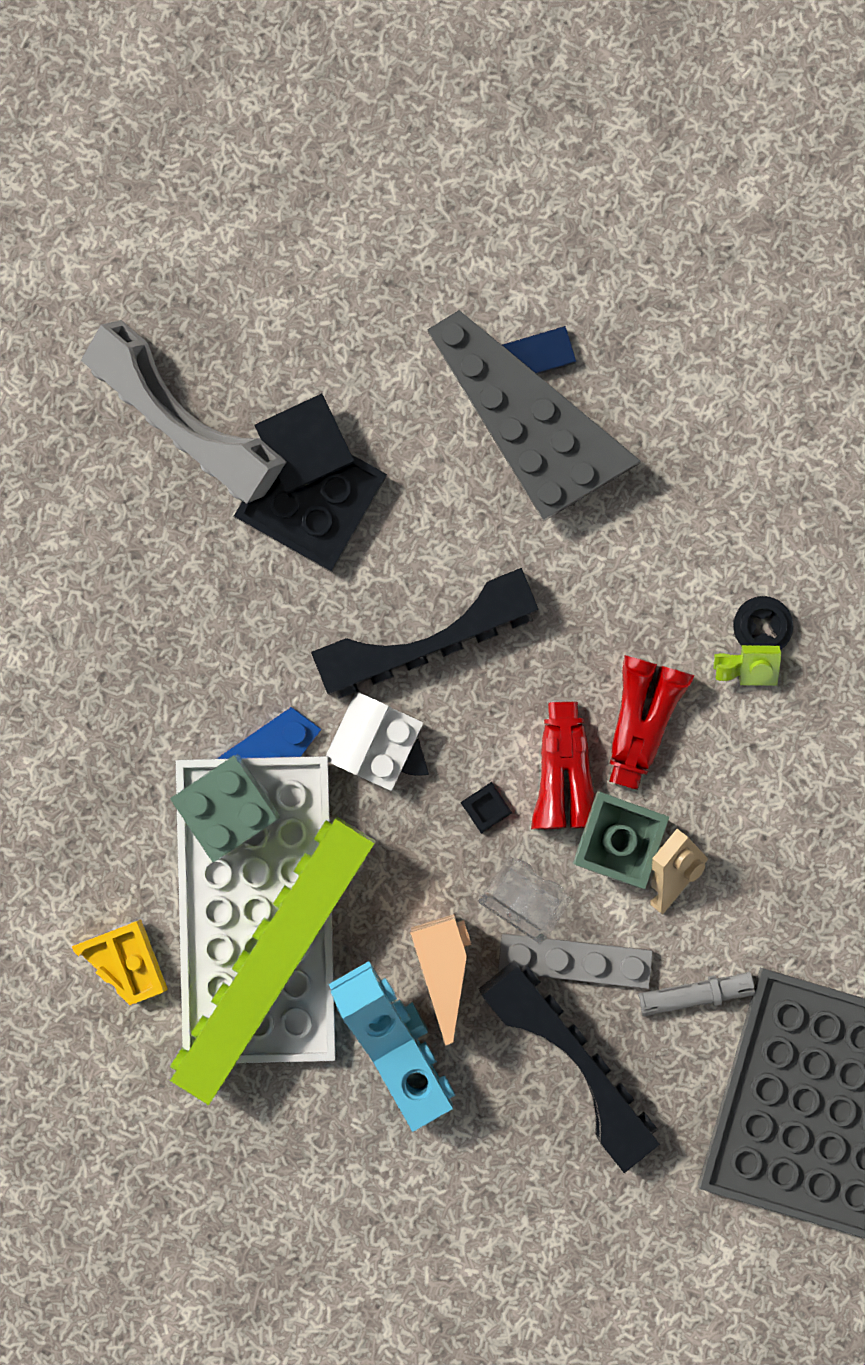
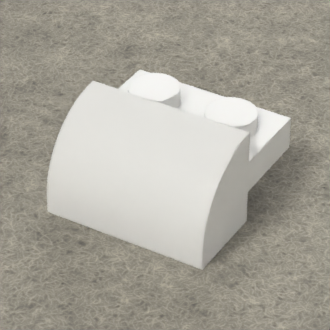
[326,692,423,791]

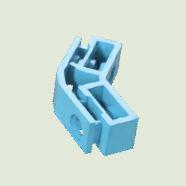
[329,961,455,1132]

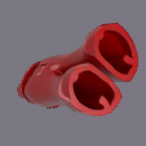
[609,655,695,790]
[531,701,595,830]

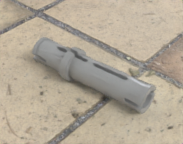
[638,971,755,1017]

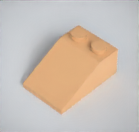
[411,914,471,1045]

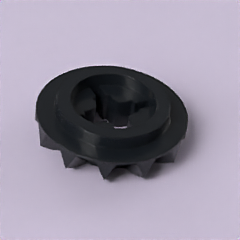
[733,596,793,650]

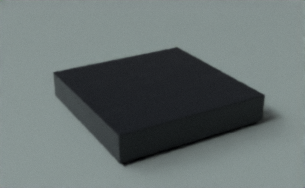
[254,393,355,494]

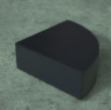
[401,738,429,776]

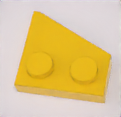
[72,919,168,1005]

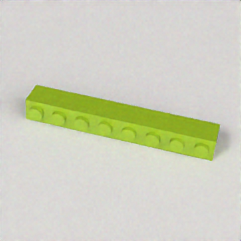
[170,817,376,1106]

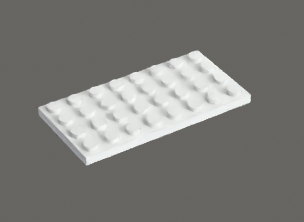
[176,756,336,1063]

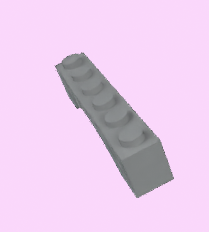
[81,320,286,504]

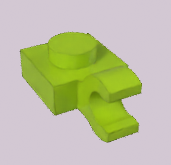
[713,645,781,686]

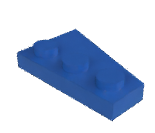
[217,707,322,759]

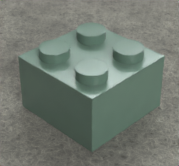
[170,754,281,863]

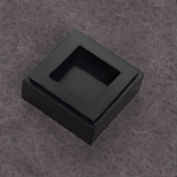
[460,782,512,834]

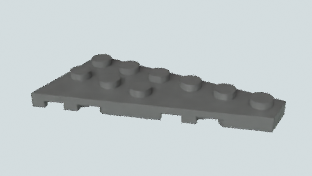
[427,310,641,522]

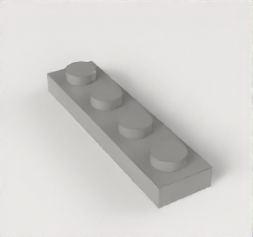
[498,933,652,989]

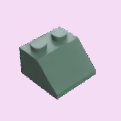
[573,791,669,889]

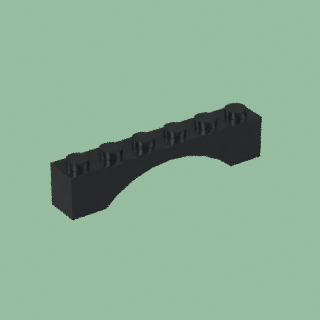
[311,568,539,699]
[479,960,660,1173]

